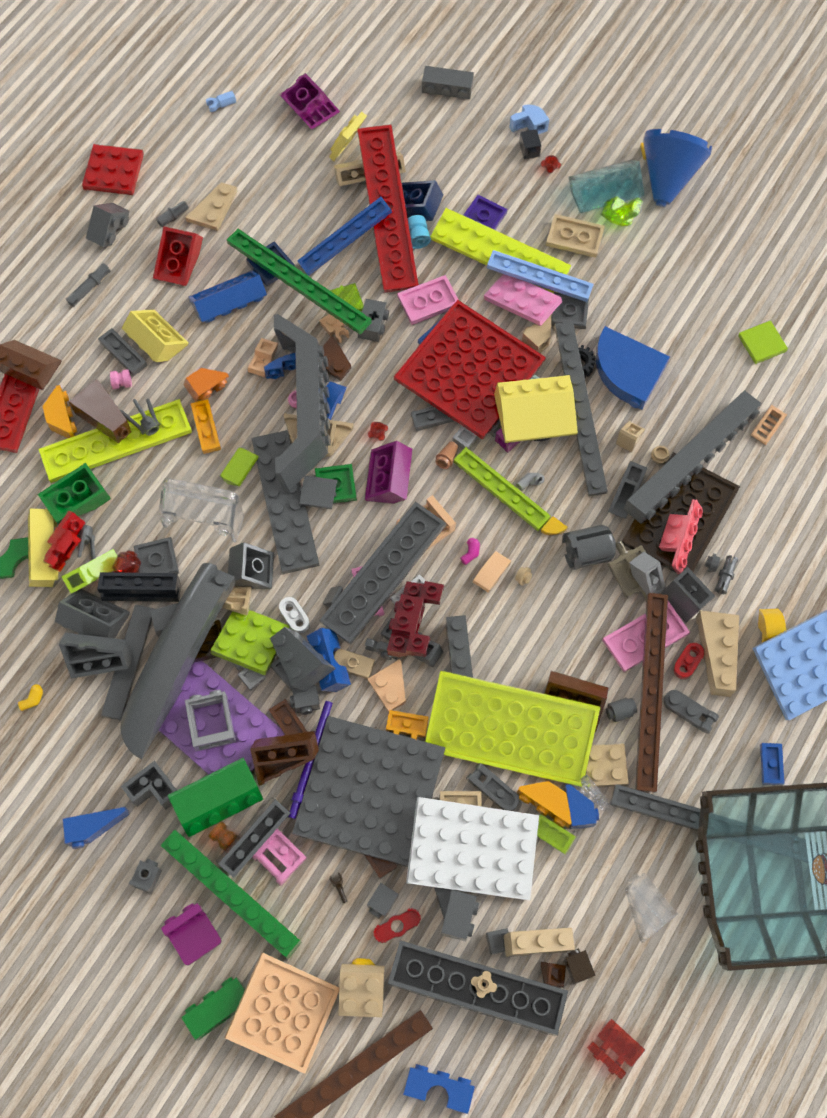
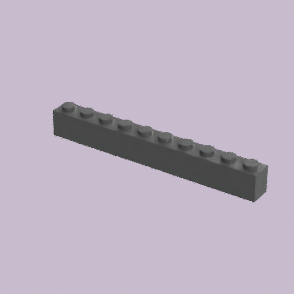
[624,390,762,524]

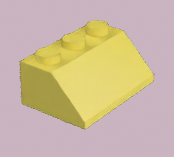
[122,310,189,362]

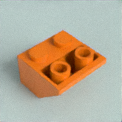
[183,368,229,402]

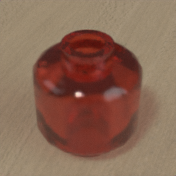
[112,550,141,573]

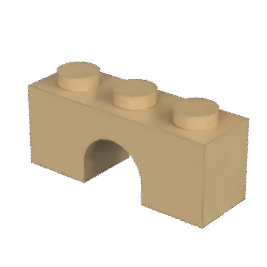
[503,928,575,957]

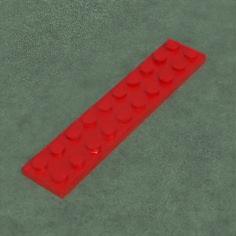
[357,124,419,293]

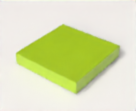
[738,320,788,364]

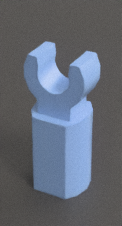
[206,91,236,112]

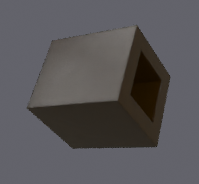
[564,948,596,985]

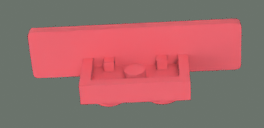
[659,500,703,574]

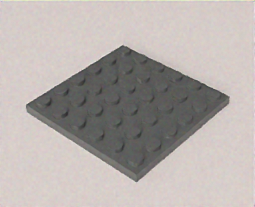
[292,716,445,867]

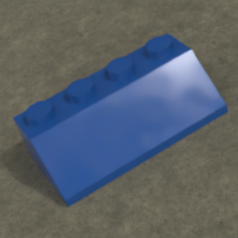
[188,270,267,323]

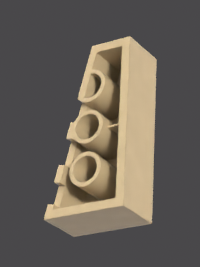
[695,610,739,697]

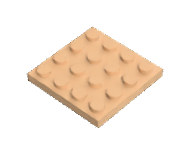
[224,953,339,1073]

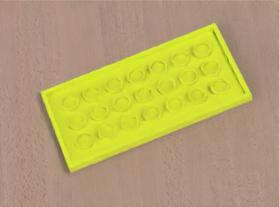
[425,671,600,787]

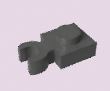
[365,638,398,660]

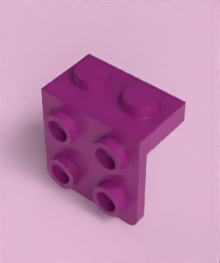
[161,903,222,966]

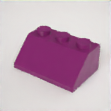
[365,440,413,504]

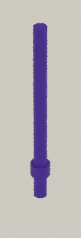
[288,701,333,819]

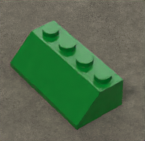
[168,757,264,837]

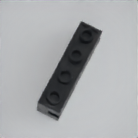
[97,572,181,602]

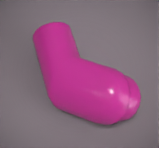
[460,538,480,565]

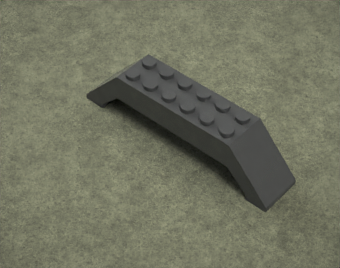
[274,314,331,492]

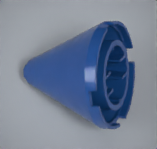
[643,129,712,207]

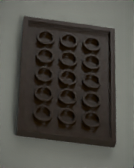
[622,452,740,573]

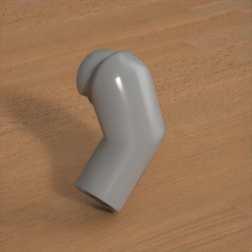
[516,473,545,491]

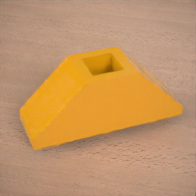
[42,385,78,438]
[516,781,572,828]

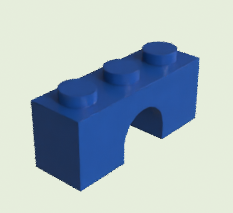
[307,628,351,692]
[403,1064,475,1114]

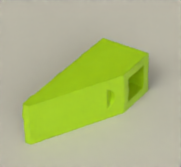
[61,549,123,594]

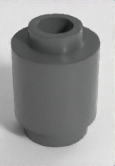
[606,698,637,722]

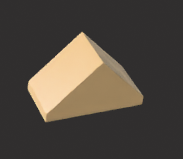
[616,421,645,452]

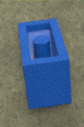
[564,784,599,830]

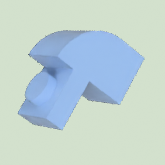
[509,104,549,134]

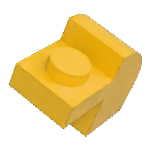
[758,609,786,643]

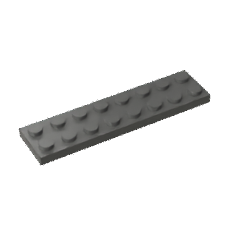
[251,430,320,574]
[319,501,446,645]

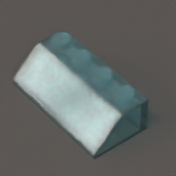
[569,160,645,213]

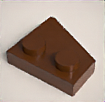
[323,336,352,381]

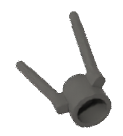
[120,399,160,436]
[77,525,96,560]

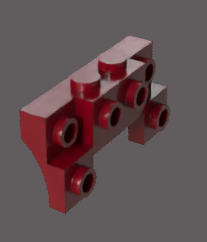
[387,581,444,657]

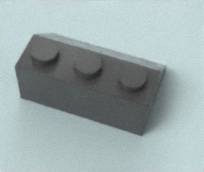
[55,589,130,638]

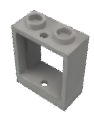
[185,690,236,752]

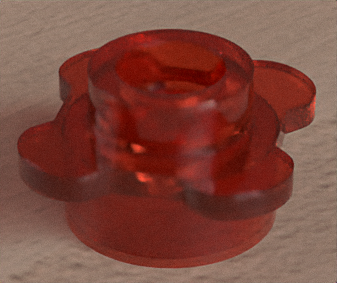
[541,155,561,173]
[368,422,388,441]

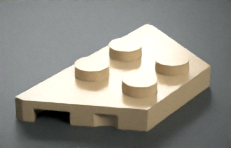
[284,413,354,457]

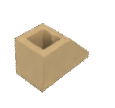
[522,315,551,353]

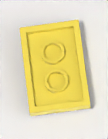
[329,112,367,161]

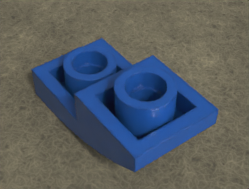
[264,353,296,379]
[326,381,347,420]

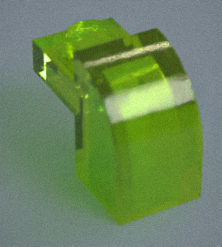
[601,195,643,226]

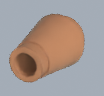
[435,441,458,469]

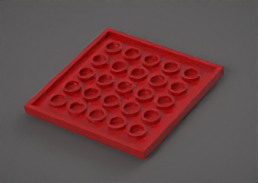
[394,299,546,440]

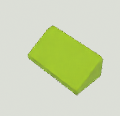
[220,447,259,486]

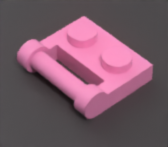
[252,829,307,886]

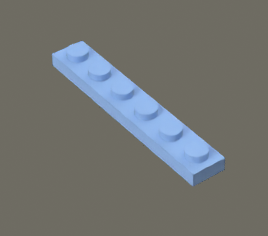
[487,250,594,302]

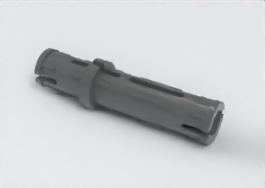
[66,263,111,307]

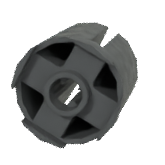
[562,524,616,570]

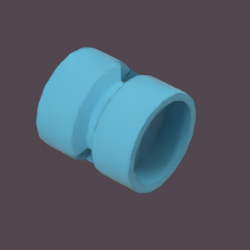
[407,215,431,249]

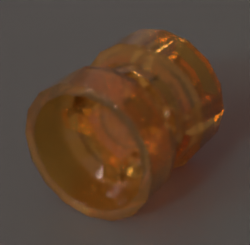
[208,821,238,851]

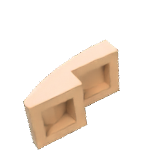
[248,338,278,377]
[473,551,511,593]

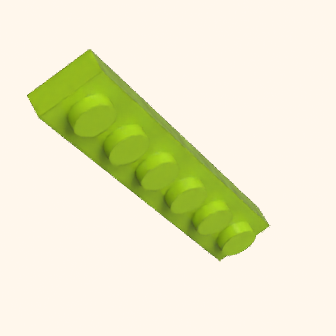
[453,447,551,531]

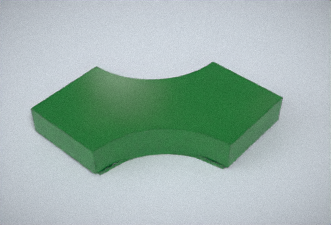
[0,537,28,579]

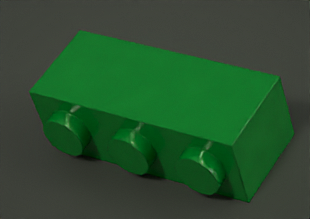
[181,977,245,1041]

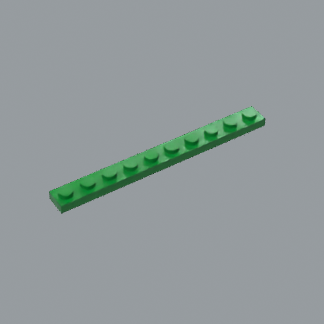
[226,228,372,335]

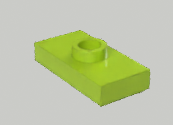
[537,814,576,855]

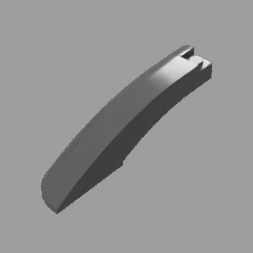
[120,563,236,760]

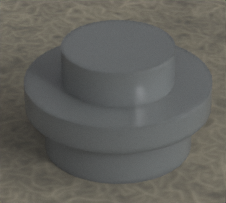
[705,553,720,572]

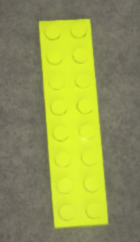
[430,208,571,294]
[39,399,192,483]

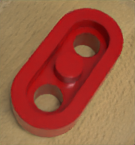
[673,643,704,679]

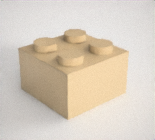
[338,964,385,1017]

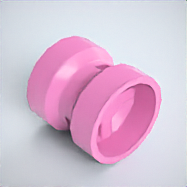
[110,369,132,390]

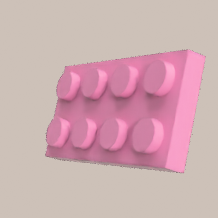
[484,274,562,326]
[602,601,690,672]

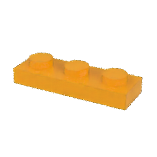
[190,399,221,454]

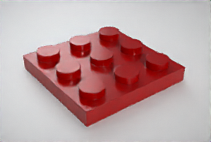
[82,144,144,195]

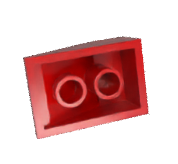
[153,226,203,286]

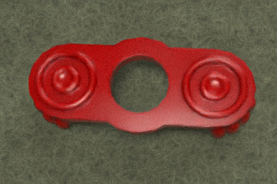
[373,908,421,943]

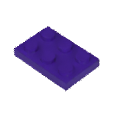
[463,195,508,230]

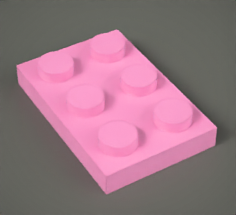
[397,275,459,325]

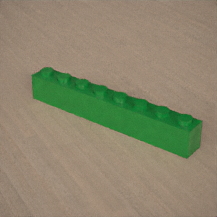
[160,830,302,959]

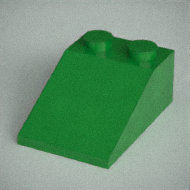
[37,463,111,524]

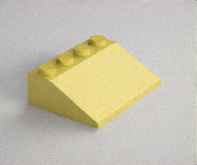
[494,375,578,443]

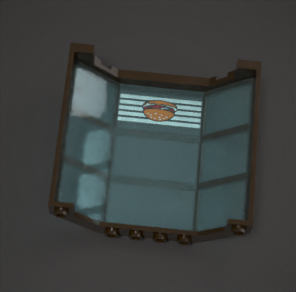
[696,783,827,971]

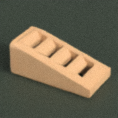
[750,405,787,445]

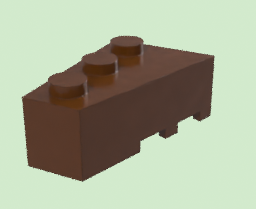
[250,731,319,786]

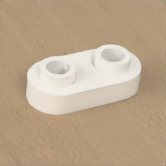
[279,597,309,633]

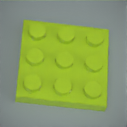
[211,610,290,675]

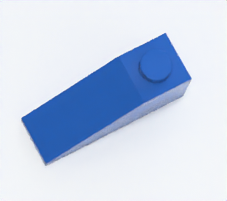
[63,807,129,849]

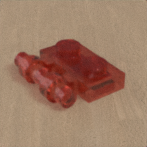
[587,1019,645,1079]

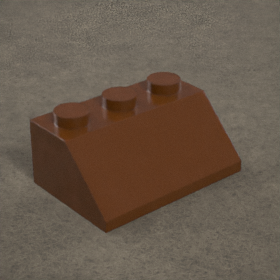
[0,340,62,390]
[544,671,609,732]

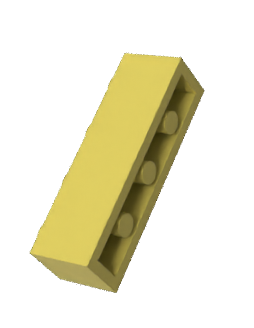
[28,508,58,587]

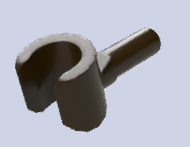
[330,872,348,903]

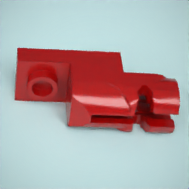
[43,511,86,572]

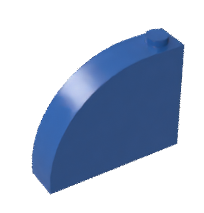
[596,326,670,410]

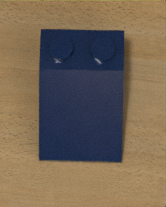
[402,180,444,221]

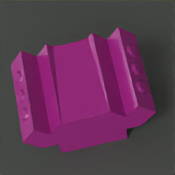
[279,73,340,129]

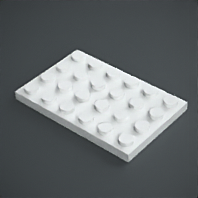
[406,797,539,900]

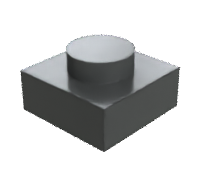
[486,928,509,955]

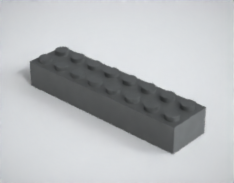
[388,940,568,1036]

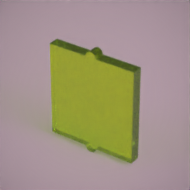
[330,283,364,311]

